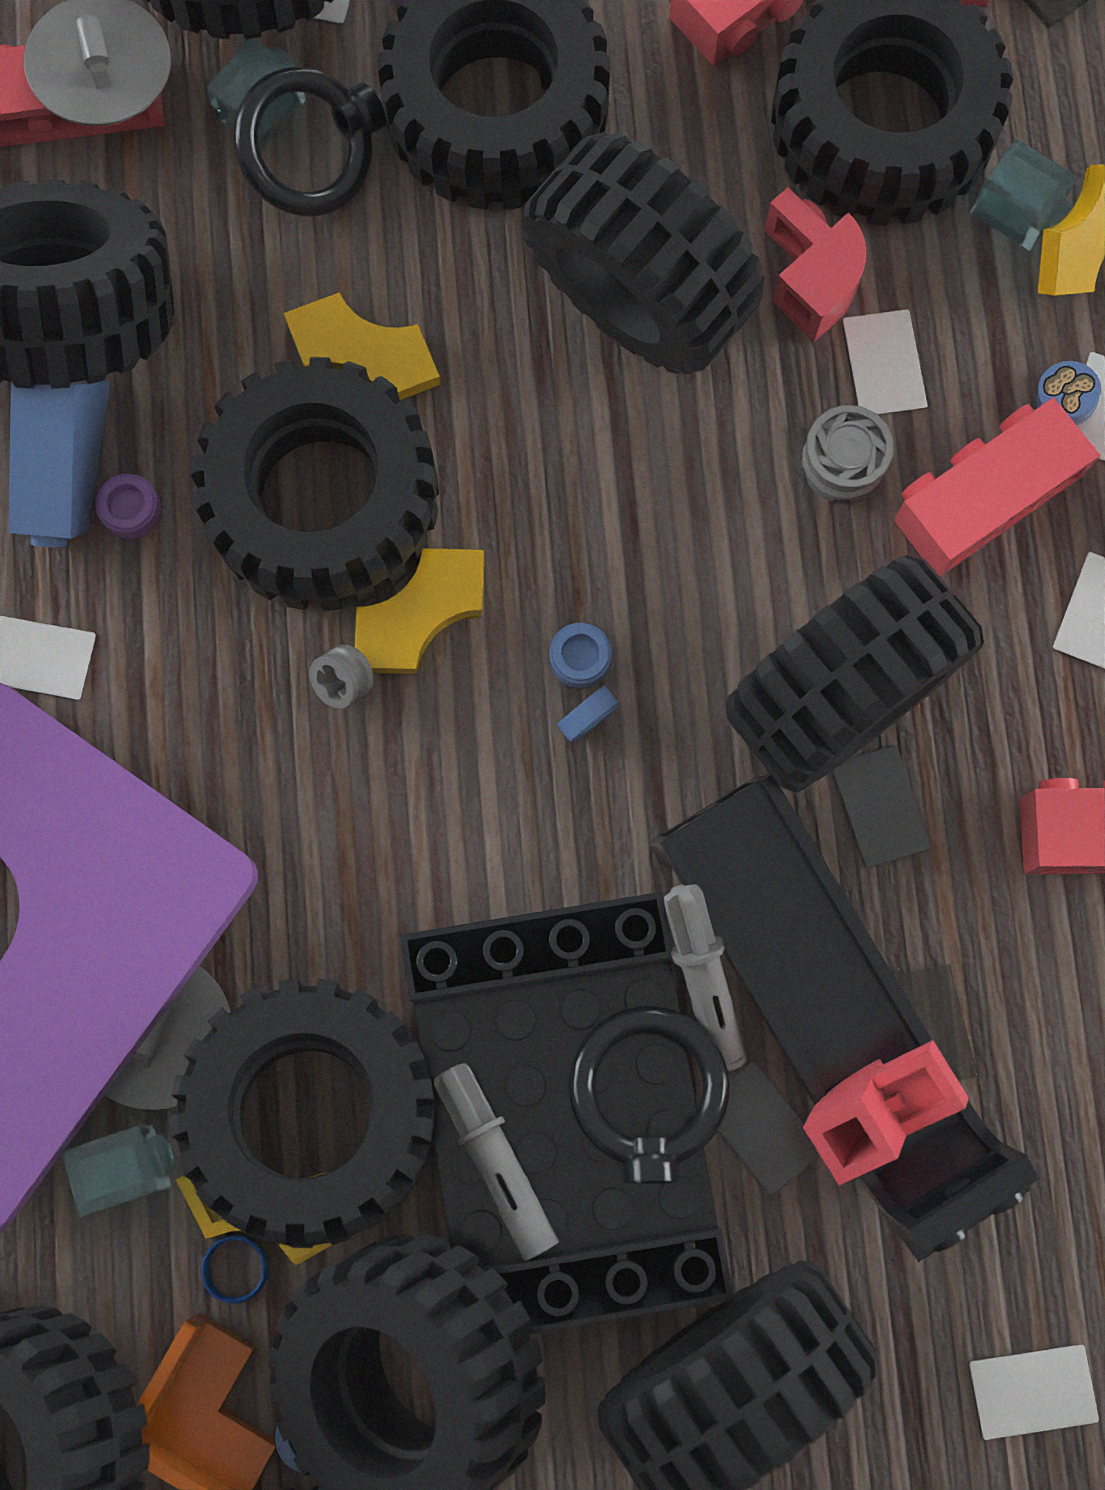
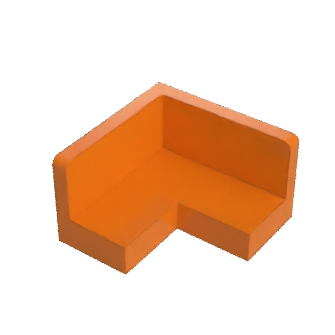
[137,1313,277,1490]

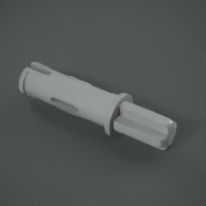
[663,884,747,1071]
[434,1063,560,1261]

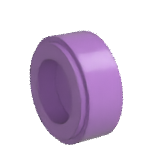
[95,474,162,539]

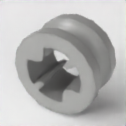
[309,644,374,709]

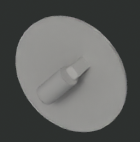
[24,0,171,126]
[105,966,231,1110]

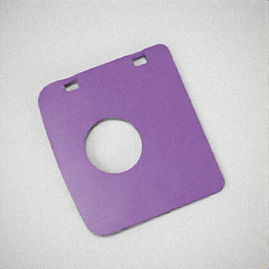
[0,683,258,1232]

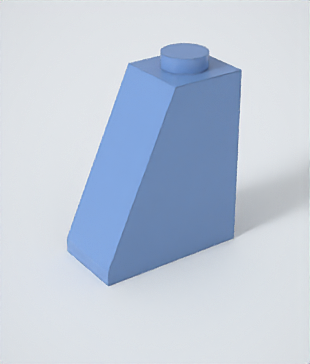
[8,380,110,547]

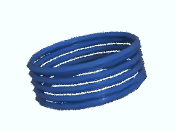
[201,1235,270,1304]

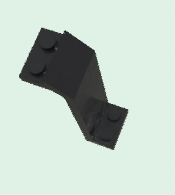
[648,774,1040,1262]

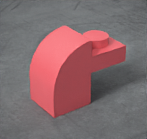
[764,187,867,342]
[803,1040,969,1186]

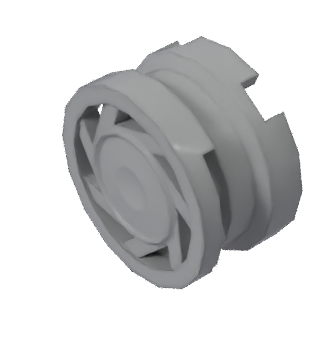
[801,405,894,503]

